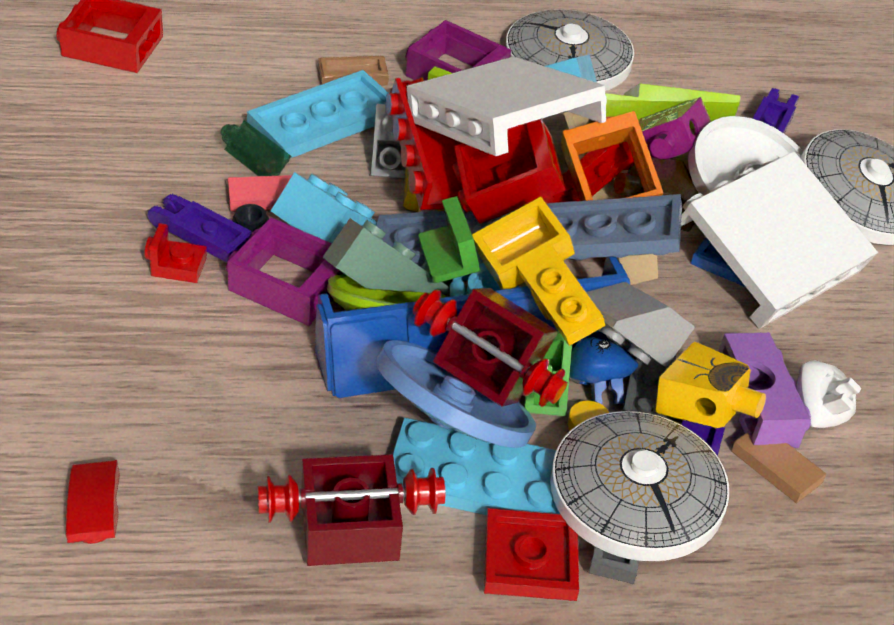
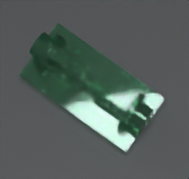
[220,120,292,176]

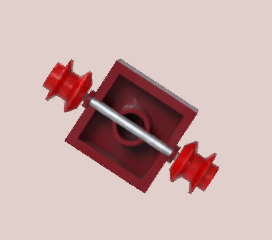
[413,288,568,407]
[258,454,446,566]

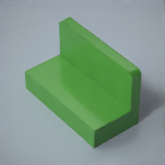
[418,196,480,283]

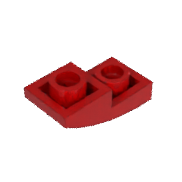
[66,460,120,544]

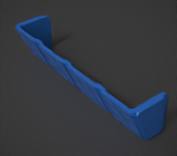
[315,256,630,398]

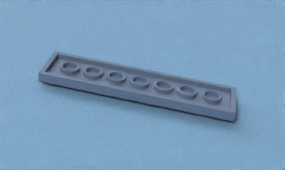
[376,194,682,267]

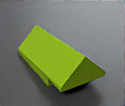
[605,83,741,129]

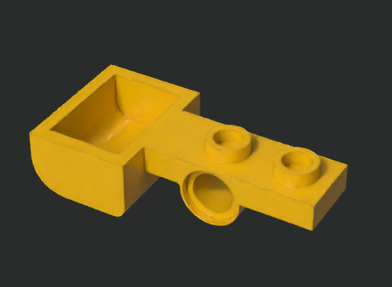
[472,197,606,346]

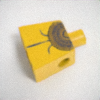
[656,342,766,428]

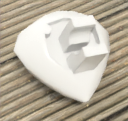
[797,360,861,428]

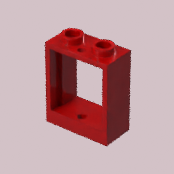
[56,0,163,73]
[452,118,566,224]

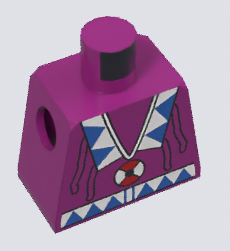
[639,97,711,159]

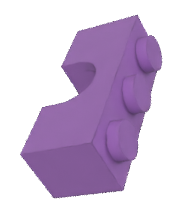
[718,332,811,448]

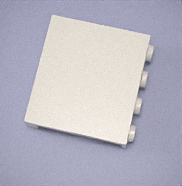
[407,57,607,156]
[681,152,878,329]

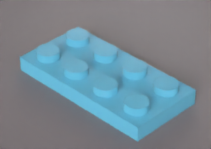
[247,70,388,160]
[393,418,560,515]

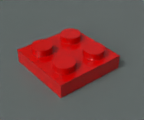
[484,508,579,601]

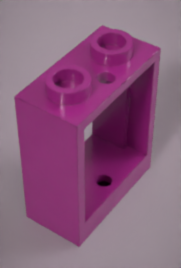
[405,20,511,81]
[226,218,344,326]

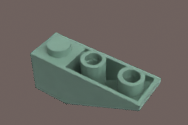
[323,218,450,294]

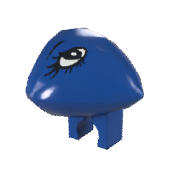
[569,336,638,404]

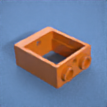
[561,111,663,201]

